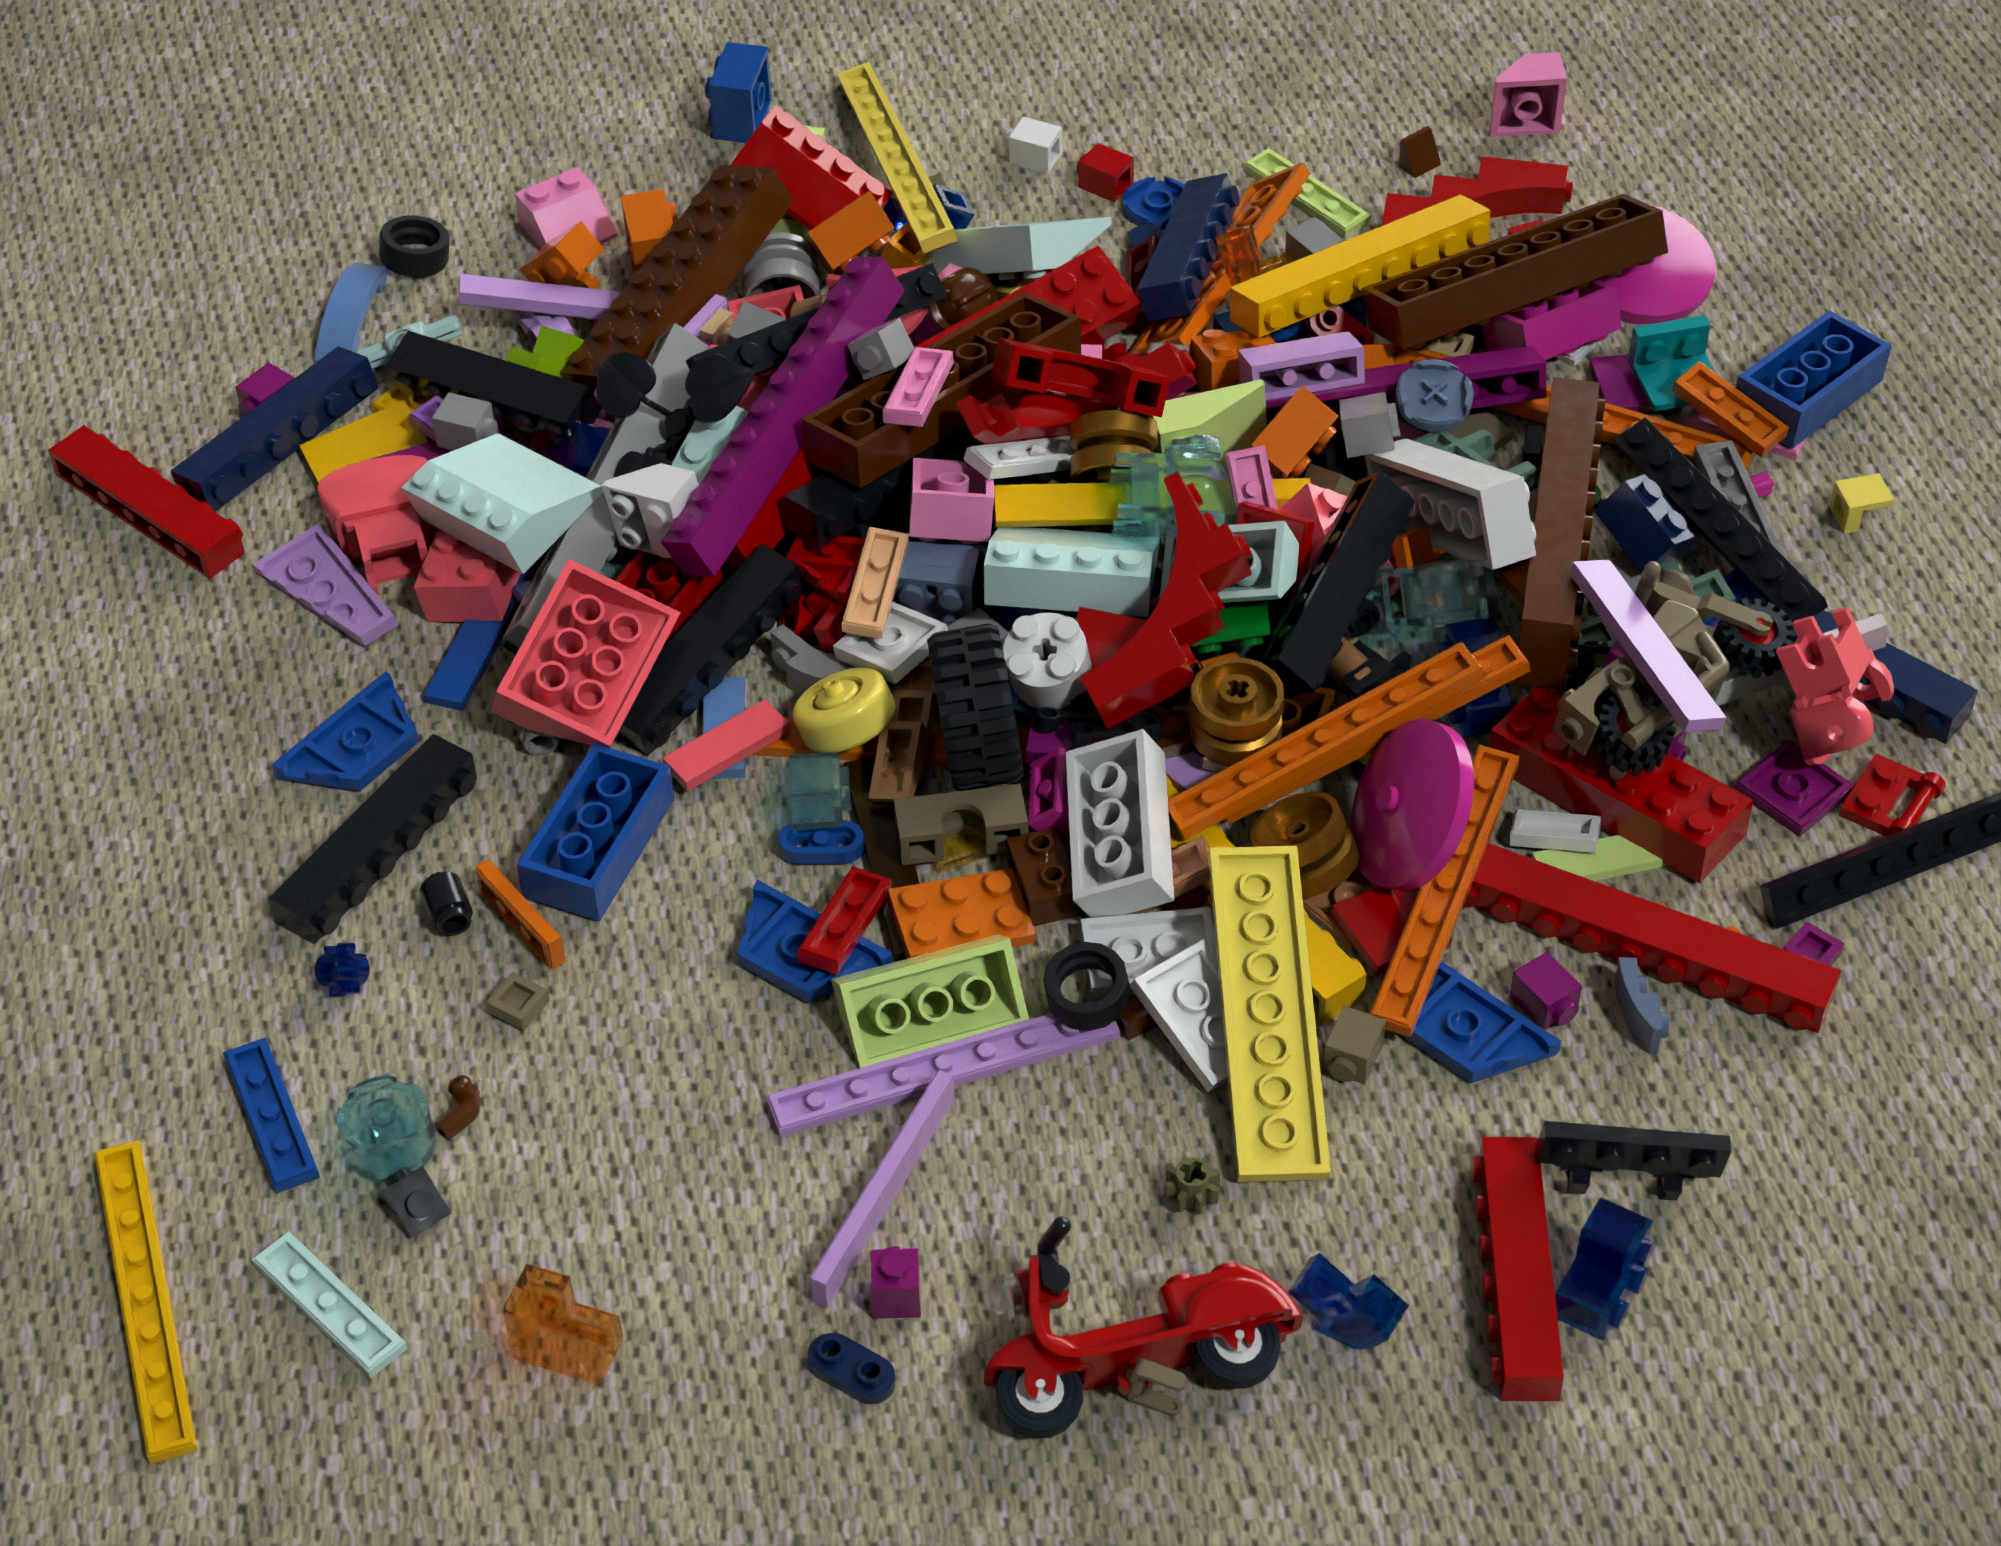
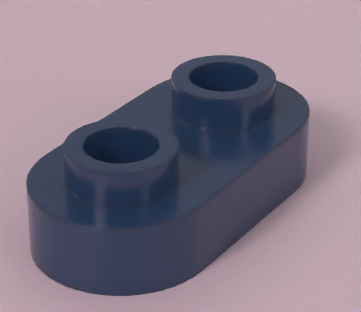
[808,1333,896,1404]

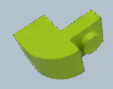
[506,325,585,379]

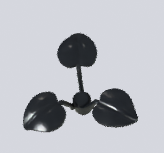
[596,352,755,478]

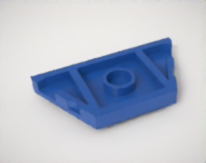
[271,671,419,791]
[737,880,893,1003]
[1400,961,1561,1083]

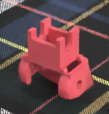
[317,455,438,594]
[1776,606,1894,766]

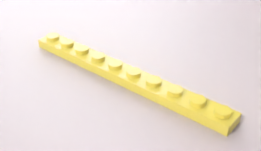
[837,62,958,254]

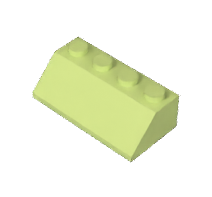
[831,934,1029,1068]

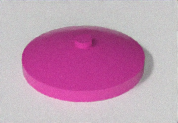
[1597,206,1715,324]
[1350,719,1474,892]

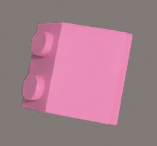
[1489,52,1567,137]
[515,167,617,248]

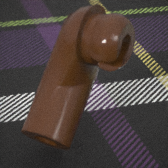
[434,1075,480,1141]

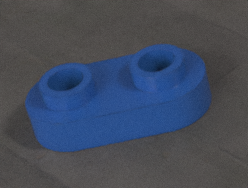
[779,820,865,864]

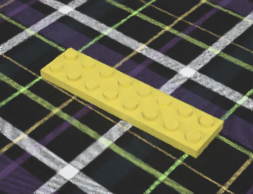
[1208,846,1331,1182]

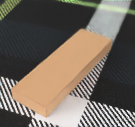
[842,527,909,639]

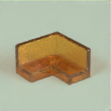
[1215,224,1292,287]
[503,1263,624,1385]

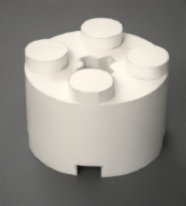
[1003,613,1092,709]

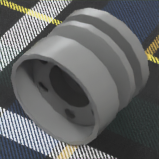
[742,232,820,299]

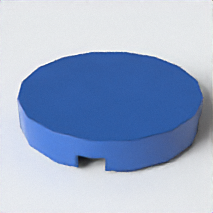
[1123,177,1185,230]

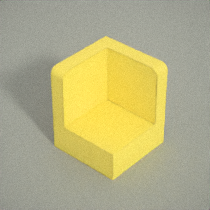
[1829,473,1894,534]

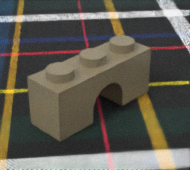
[894,783,1028,866]

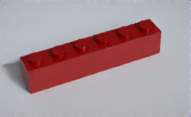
[48,425,245,579]
[1471,1137,1564,1401]

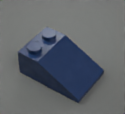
[1594,474,1705,572]

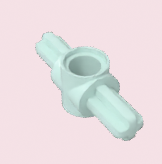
[356,315,463,369]

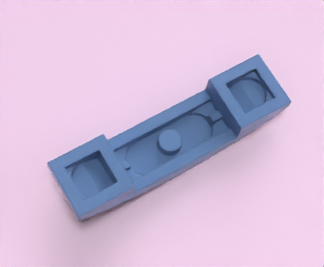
[314,263,390,363]

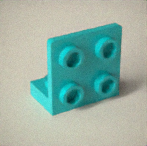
[1627,315,1716,411]

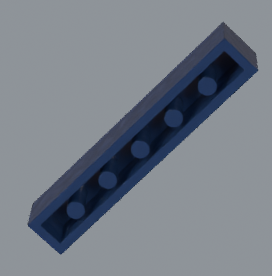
[1137,173,1240,321]
[170,346,379,512]
[1738,588,1978,744]

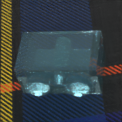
[789,752,851,830]

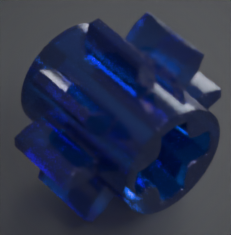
[314,943,370,997]

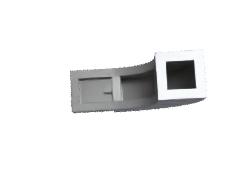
[771,624,903,695]

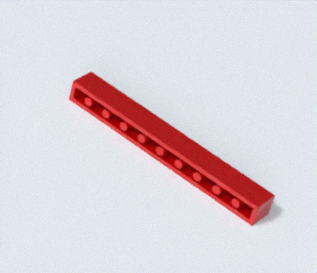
[1417,843,1842,1033]

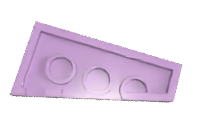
[252,523,399,646]

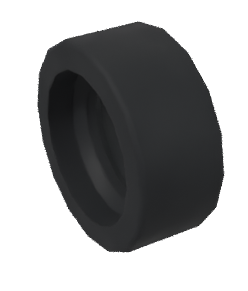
[379,215,450,277]
[1043,942,1130,1031]

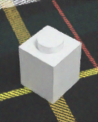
[1005,117,1062,174]

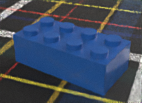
[1735,310,1892,448]
[516,743,674,922]

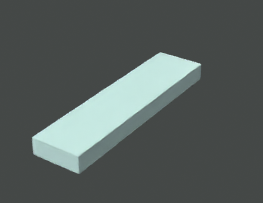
[252,1231,407,1379]

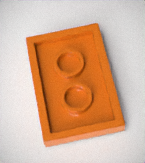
[887,868,1036,959]

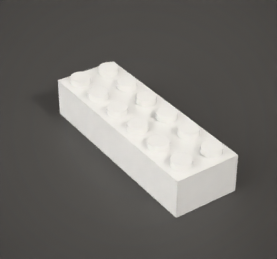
[1365,438,1536,570]

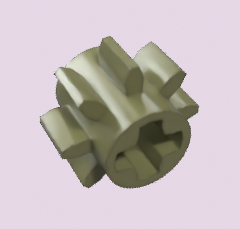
[1164,1156,1221,1215]

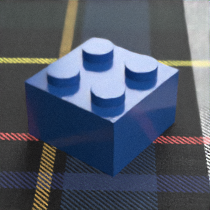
[705,42,772,143]

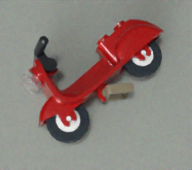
[983,1216,1304,1439]

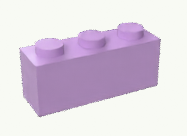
[1238,331,1365,400]

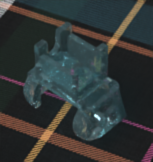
[1108,434,1235,545]
[1365,552,1489,635]

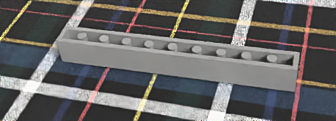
[503,323,710,648]

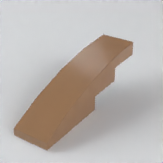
[868,659,940,802]

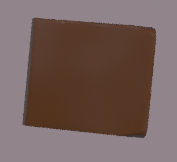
[1398,126,1441,178]
[1115,994,1158,1041]

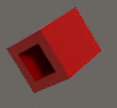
[1076,143,1134,203]

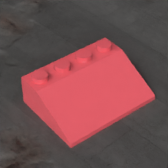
[492,559,681,748]

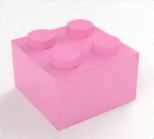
[909,458,994,544]

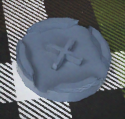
[1395,359,1474,432]

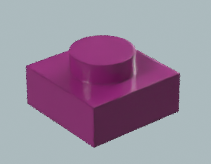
[1783,922,1845,966]

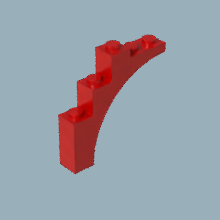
[1080,471,1253,729]

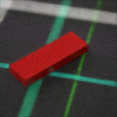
[798,866,892,975]

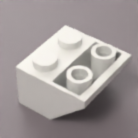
[602,463,699,559]

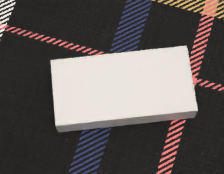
[1510,809,1601,853]

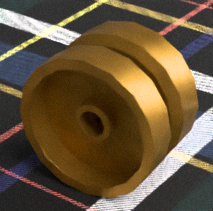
[1070,410,1158,483]
[1190,658,1284,766]
[1250,791,1360,898]

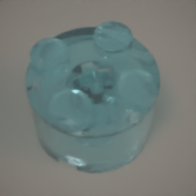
[336,1075,436,1184]

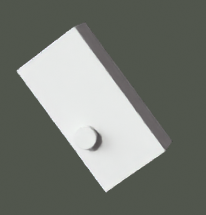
[1066,729,1175,918]

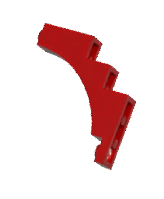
[1381,156,1573,226]
[956,342,1198,445]

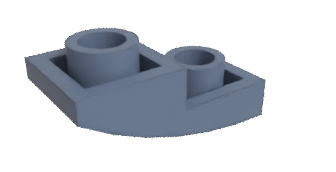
[1614,957,1669,1054]

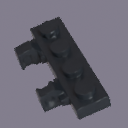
[1535,1121,1732,1200]

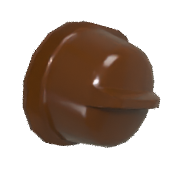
[929,267,998,330]

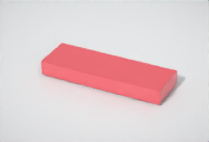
[663,699,790,792]

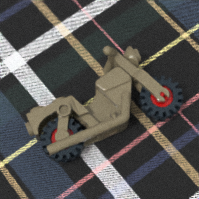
[1552,561,1795,781]

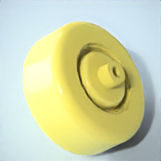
[793,667,896,754]

